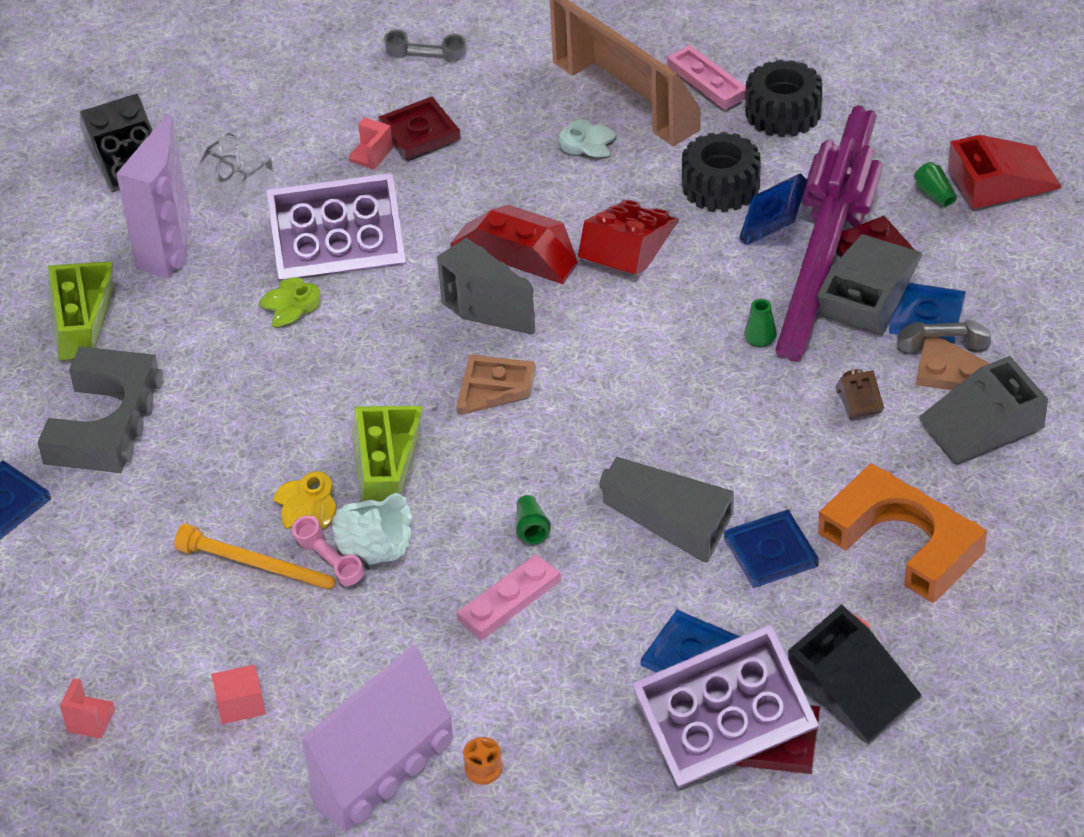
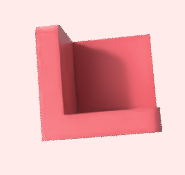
[349,117,393,170]
[211,665,266,724]
[60,678,115,739]

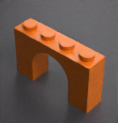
[818,463,987,604]

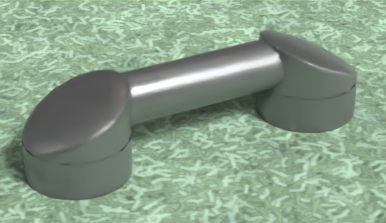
[384,29,466,62]
[897,320,991,352]

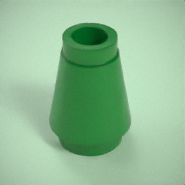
[914,162,957,208]
[744,299,777,347]
[516,495,551,545]

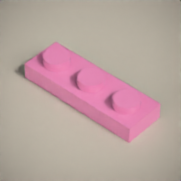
[667,45,746,110]
[457,554,561,640]

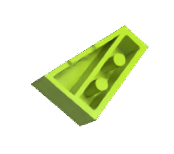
[48,261,114,360]
[352,406,423,502]

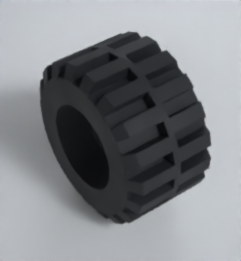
[745,60,823,137]
[682,132,761,212]

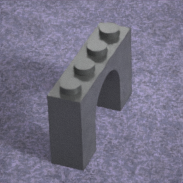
[37,346,163,473]

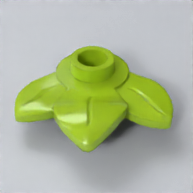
[259,277,321,328]

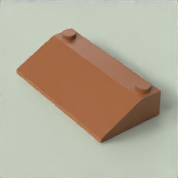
[550,0,701,147]

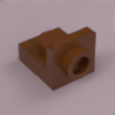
[836,369,884,419]

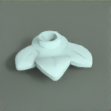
[559,119,617,157]

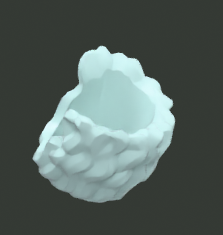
[332,493,412,565]

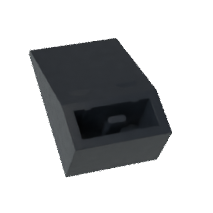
[80,93,153,192]
[788,604,922,744]

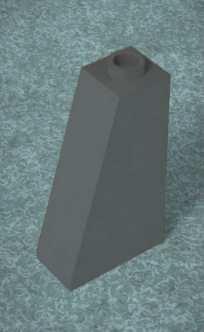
[599,456,734,563]

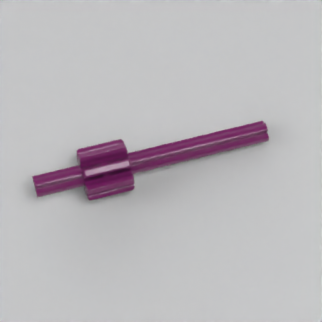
[775,105,883,362]

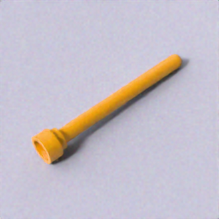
[174,523,335,589]

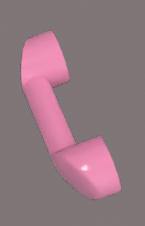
[292,515,365,586]

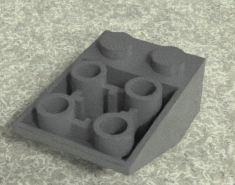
[817,234,922,335]
[437,238,535,335]
[919,356,1048,464]

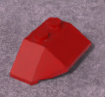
[450,204,578,284]

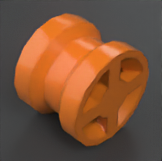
[463,737,502,785]

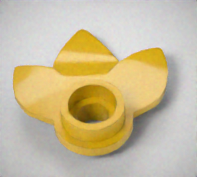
[273,471,337,530]

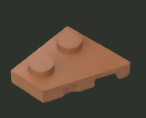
[916,337,989,390]
[456,354,536,415]

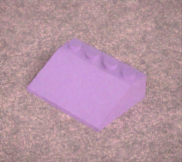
[117,115,190,278]
[267,173,406,281]
[632,624,819,788]
[302,645,453,832]

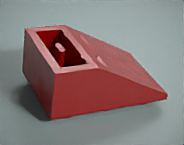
[948,134,1061,209]
[577,200,679,275]

